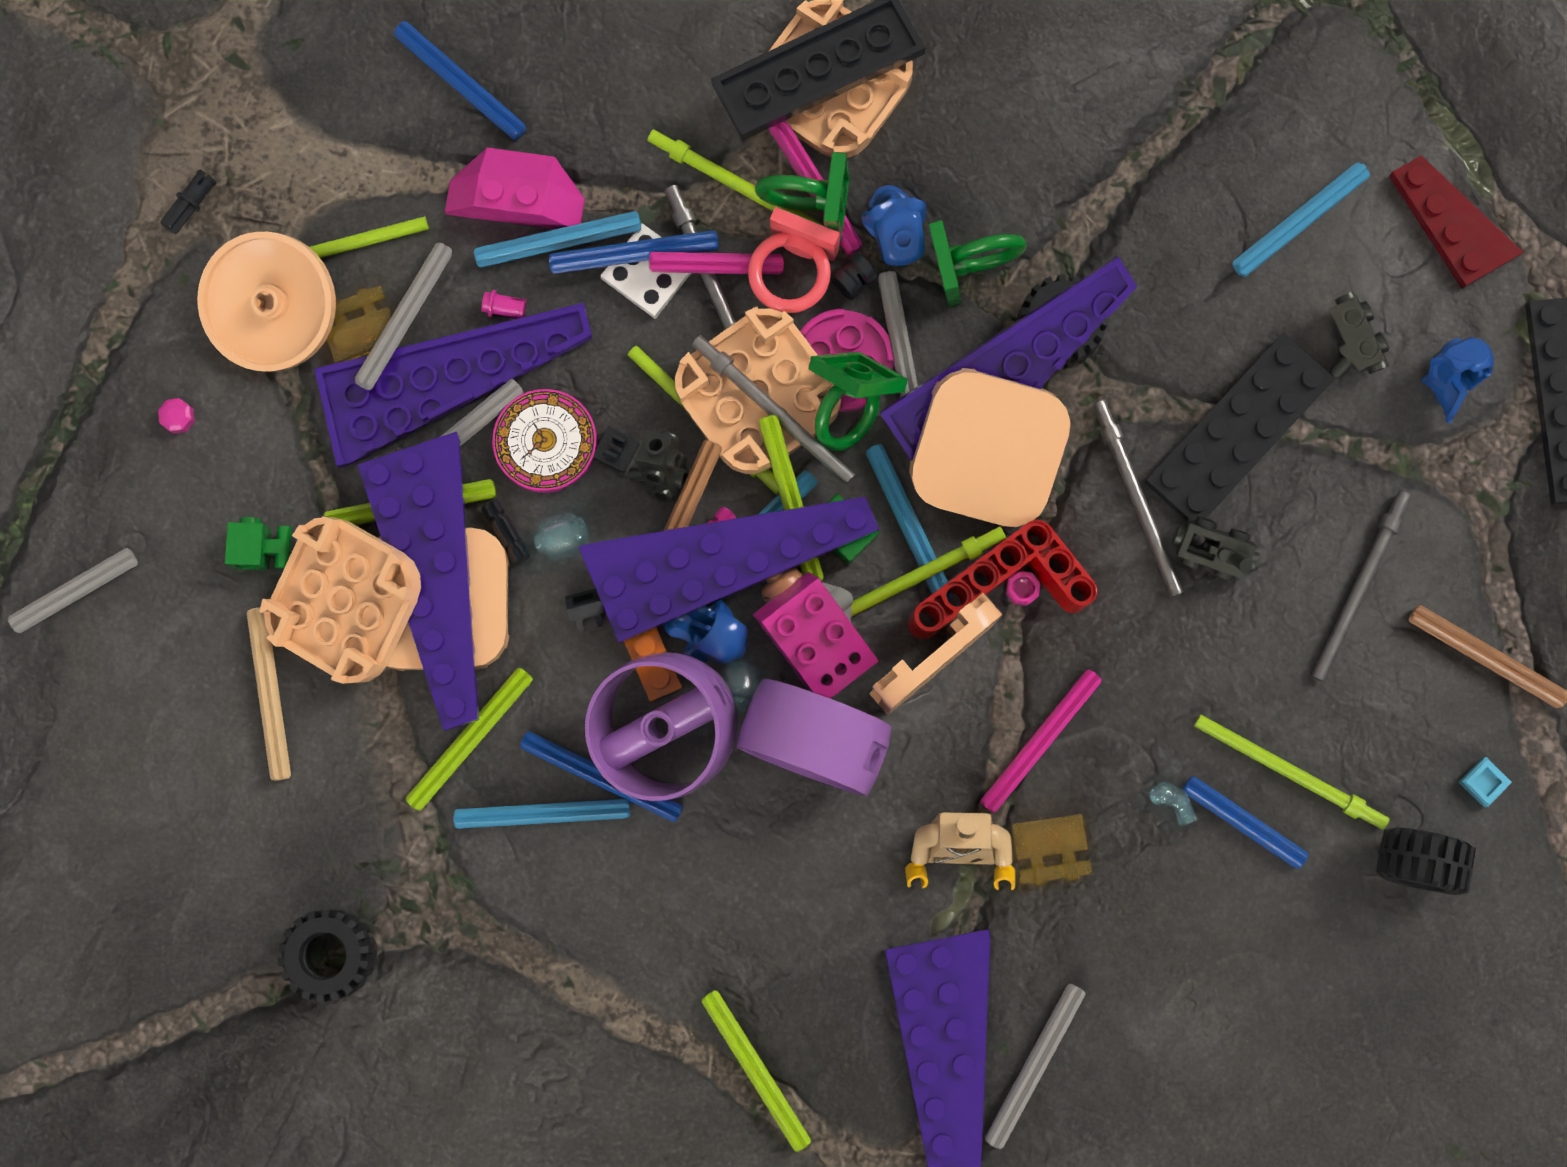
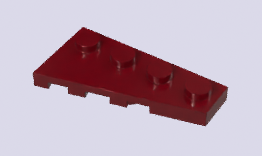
[1389,155,1523,289]

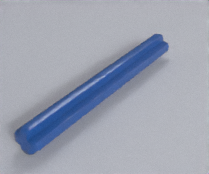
[394,21,526,140]
[549,230,719,274]
[520,732,683,822]

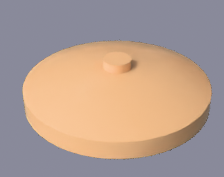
[197,232,336,371]

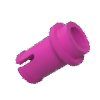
[481,290,527,319]

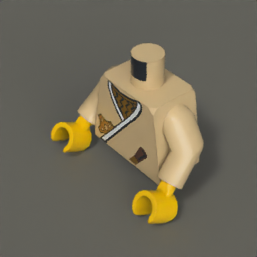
[905,812,1015,890]

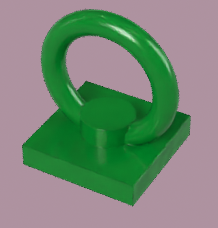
[755,152,850,241]
[929,220,1027,307]
[808,352,908,451]

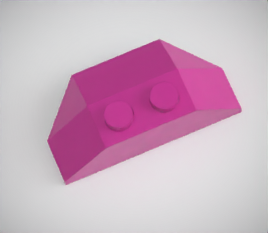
[445,148,585,229]

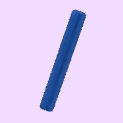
[1182,776,1309,869]

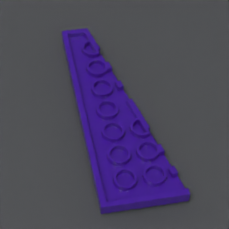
[879,256,1137,460]
[314,303,593,469]
[358,432,480,731]
[578,497,879,643]
[885,929,990,1167]

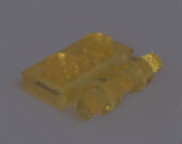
[327,285,402,363]
[1011,814,1092,886]

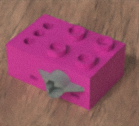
[752,572,879,699]

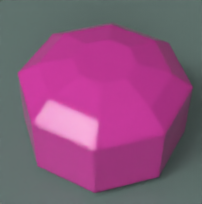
[158,398,195,434]
[1005,571,1040,606]

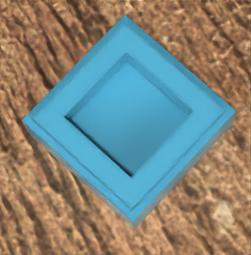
[1458,757,1512,807]

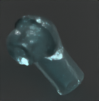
[1149,782,1197,826]

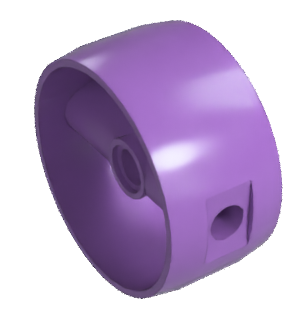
[585,652,738,801]
[737,679,892,796]

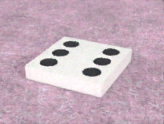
[601,223,691,319]

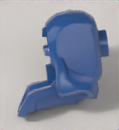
[861,185,927,266]
[1420,337,1494,424]
[664,600,748,664]

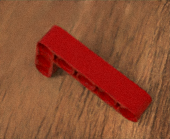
[908,520,1097,639]

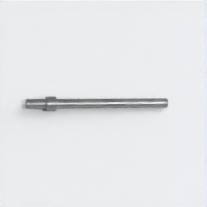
[665,185,736,331]
[692,335,855,485]
[1093,400,1184,597]
[1311,491,1412,682]

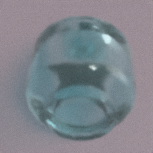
[534,512,589,561]
[717,657,762,712]

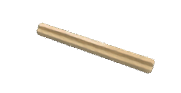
[247,607,291,781]

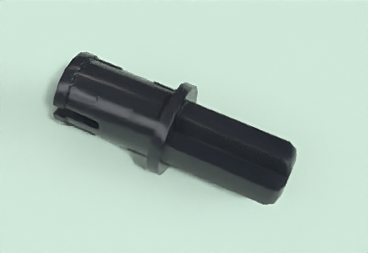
[160,169,217,234]

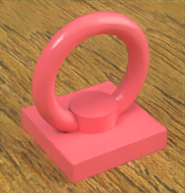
[748,207,840,313]

